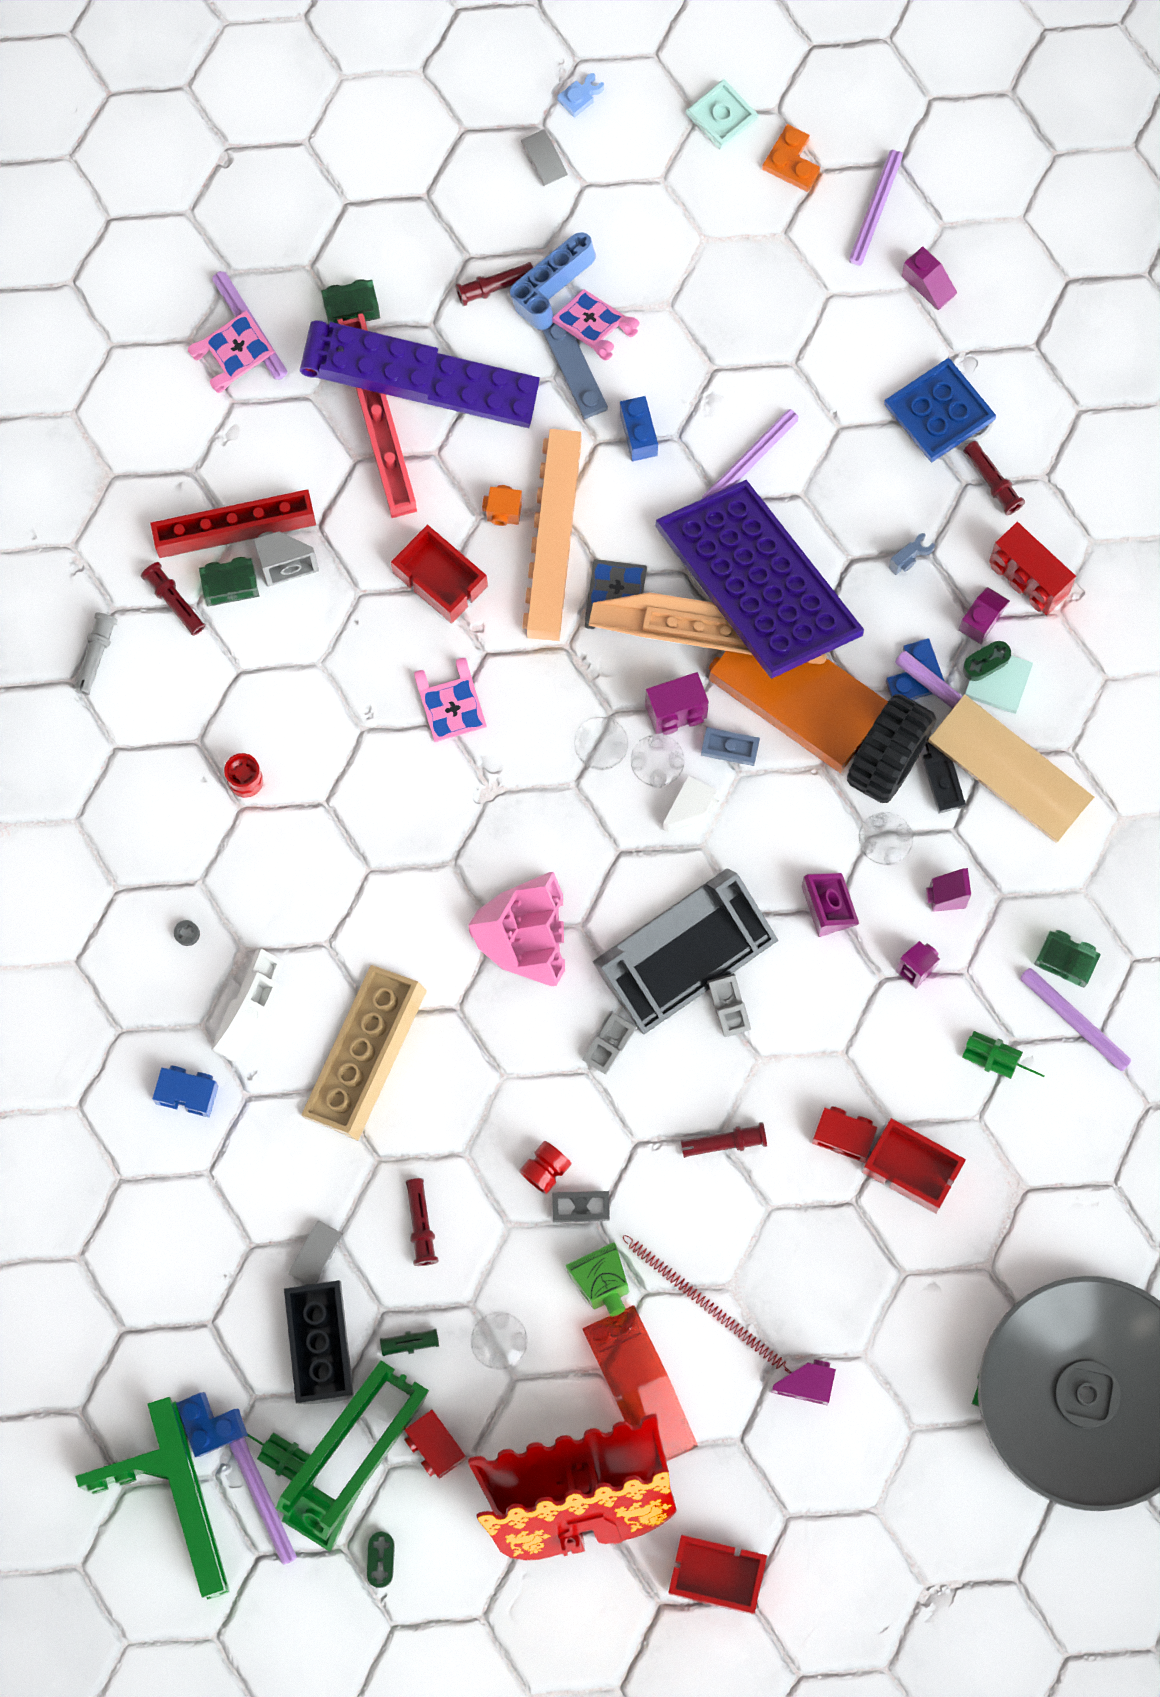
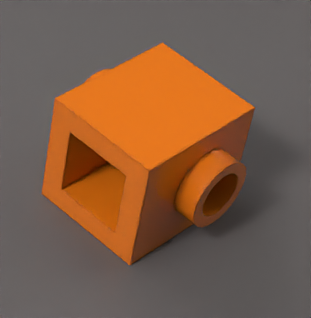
[482,485,523,526]

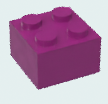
[645,672,709,735]

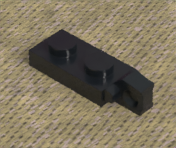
[923,738,966,814]

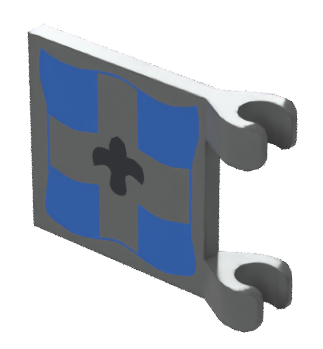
[585,559,647,629]

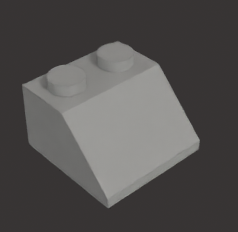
[253,531,319,587]

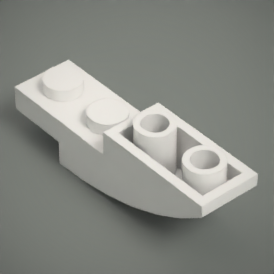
[211,949,283,1062]

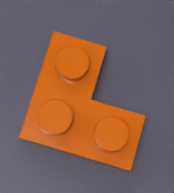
[762,124,820,192]

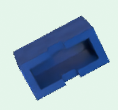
[620,396,658,462]
[152,1065,219,1118]

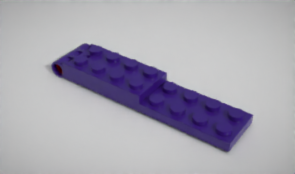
[299,320,540,429]

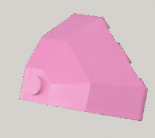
[468,872,565,987]

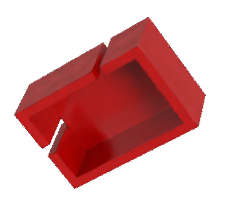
[989,521,1076,616]
[391,524,488,624]
[861,1118,966,1214]
[668,1535,767,1615]

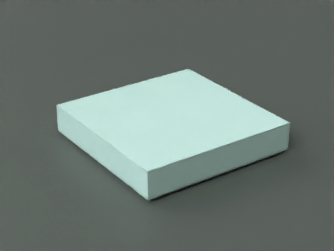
[685,79,759,150]
[965,646,1033,714]

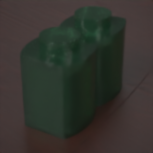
[1034,930,1101,988]

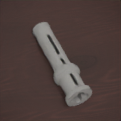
[73,612,118,695]

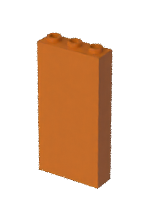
[708,651,888,774]

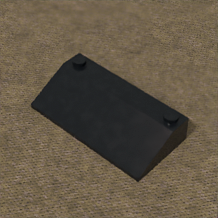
[592,868,779,1035]

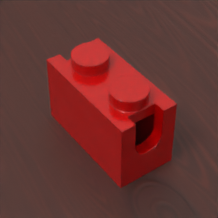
[811,1106,878,1163]
[404,1409,467,1479]

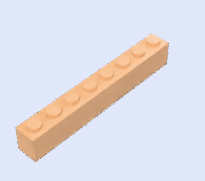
[522,429,582,641]

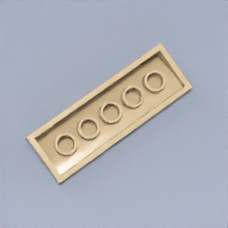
[927,695,1095,843]
[301,965,427,1141]

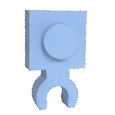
[557,73,604,118]

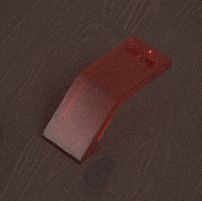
[582,1305,698,1462]

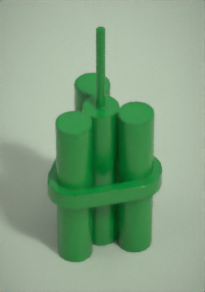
[962,1031,1045,1079]
[247,1432,310,1481]

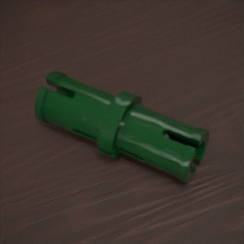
[380,1329,439,1357]

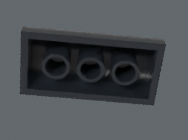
[284,1280,354,1405]

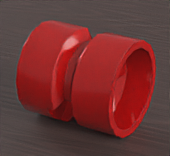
[224,753,264,798]
[519,1140,572,1195]

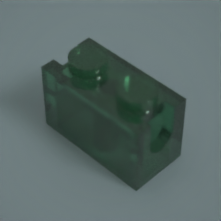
[321,279,380,324]
[199,557,260,607]

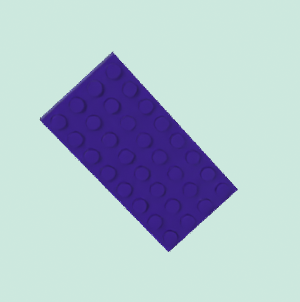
[655,479,864,679]

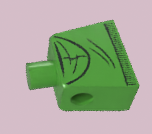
[566,1242,629,1317]

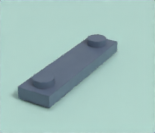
[542,323,608,420]

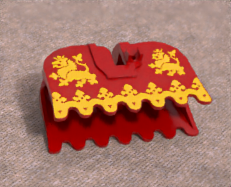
[467,1414,677,1561]

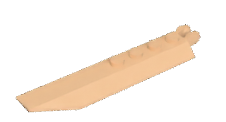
[589,592,827,664]

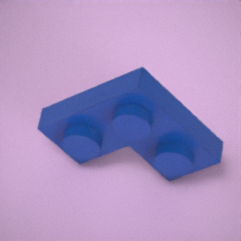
[886,638,945,700]
[176,1392,248,1458]

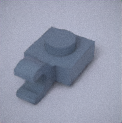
[889,533,935,575]

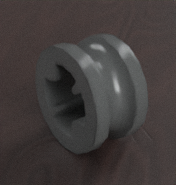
[173,920,200,946]

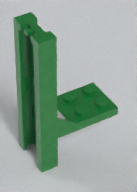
[275,1360,429,1552]
[75,1396,231,1600]

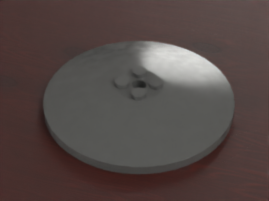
[978,1276,1160,1512]

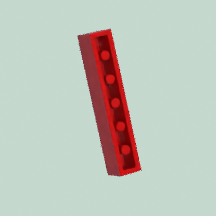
[150,489,316,559]

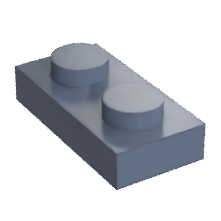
[701,727,760,766]

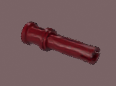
[455,262,533,307]
[963,441,1025,516]
[140,562,206,636]
[681,1122,768,1158]
[405,1178,439,1267]

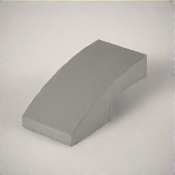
[520,129,568,187]
[707,973,752,1037]
[582,1013,638,1075]
[288,1220,343,1285]

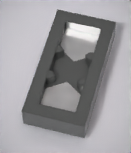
[552,1191,610,1222]

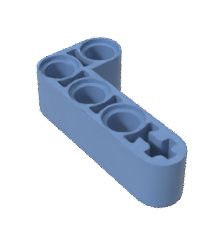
[510,232,596,330]

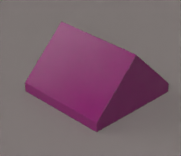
[801,873,860,937]

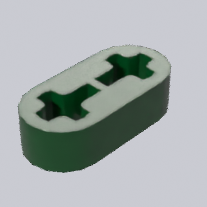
[963,641,1011,681]
[367,1531,395,1589]

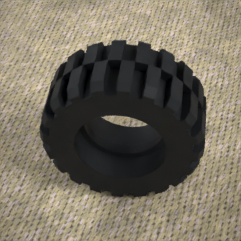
[847,694,937,803]

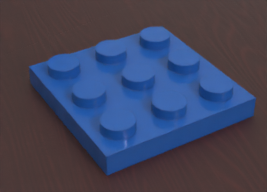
[884,357,996,463]

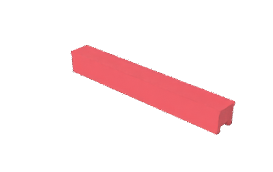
[338,313,417,518]

